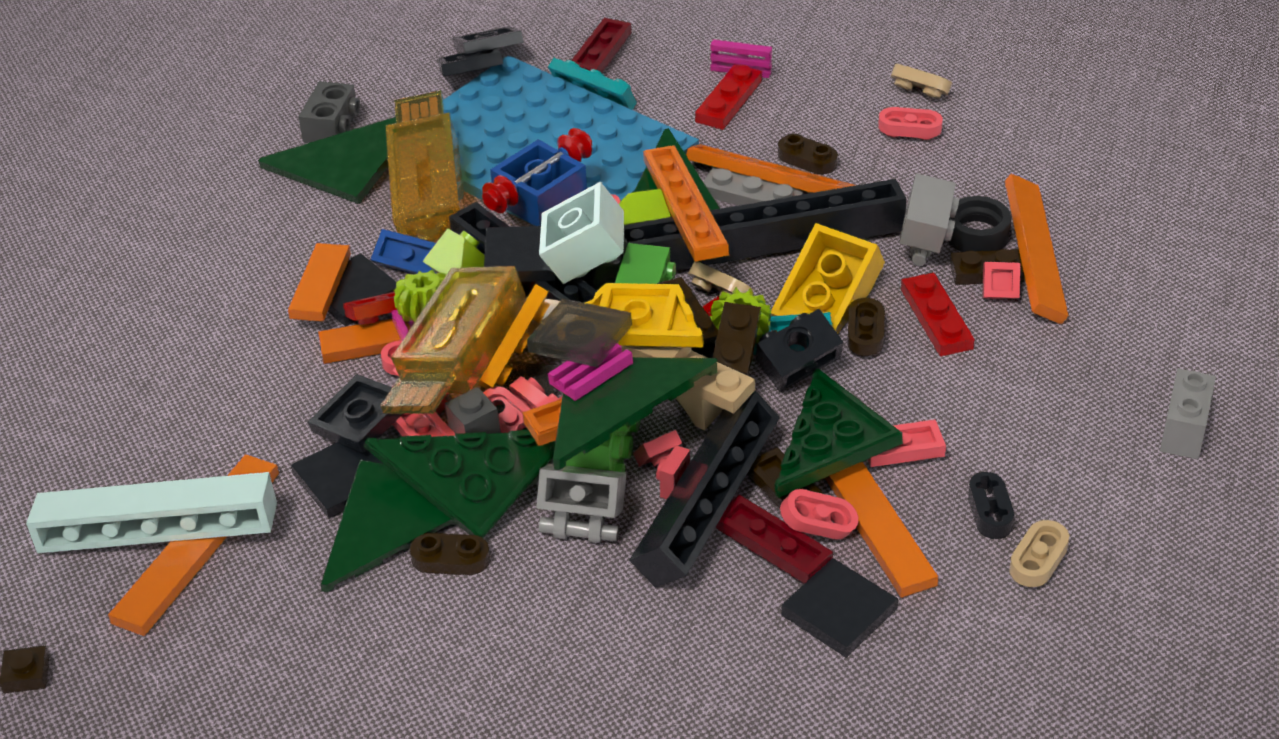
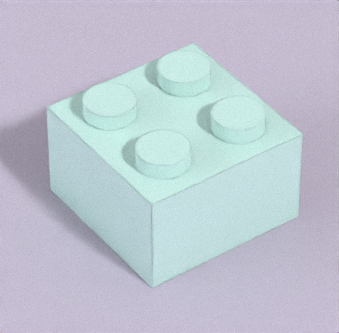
[539,182,624,284]

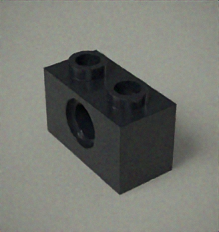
[756,309,844,393]

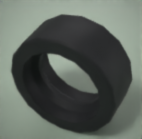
[948,196,1012,252]

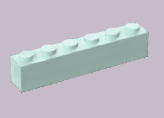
[26,472,277,553]

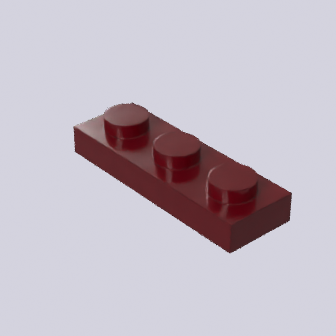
[571,17,632,73]
[715,495,833,584]

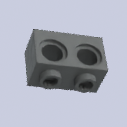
[298,81,360,143]

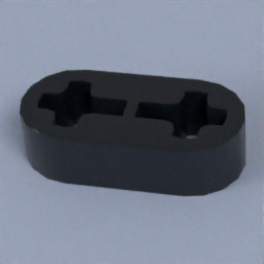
[968,472,1014,539]

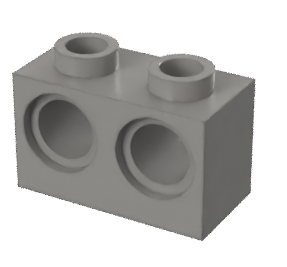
[1160,368,1216,459]

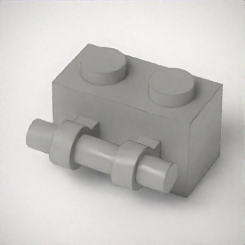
[899,173,959,266]
[536,464,627,543]

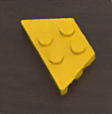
[557,283,704,347]

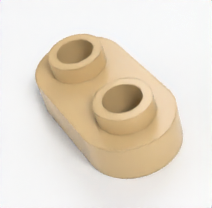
[891,64,952,99]
[688,261,753,296]
[1009,520,1069,587]

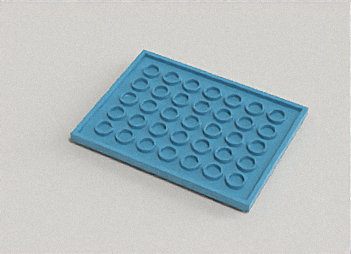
[396,55,699,225]

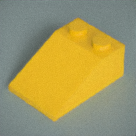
[771,223,885,334]

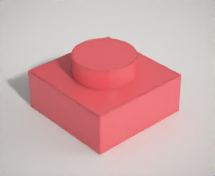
[982,262,1020,299]
[633,430,682,467]
[656,445,690,499]

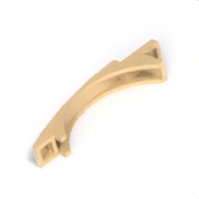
[497,297,756,430]

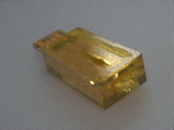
[386,90,465,241]
[381,266,527,414]

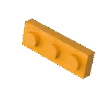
[479,284,550,389]

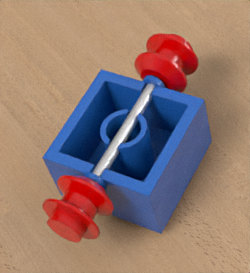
[482,128,592,226]

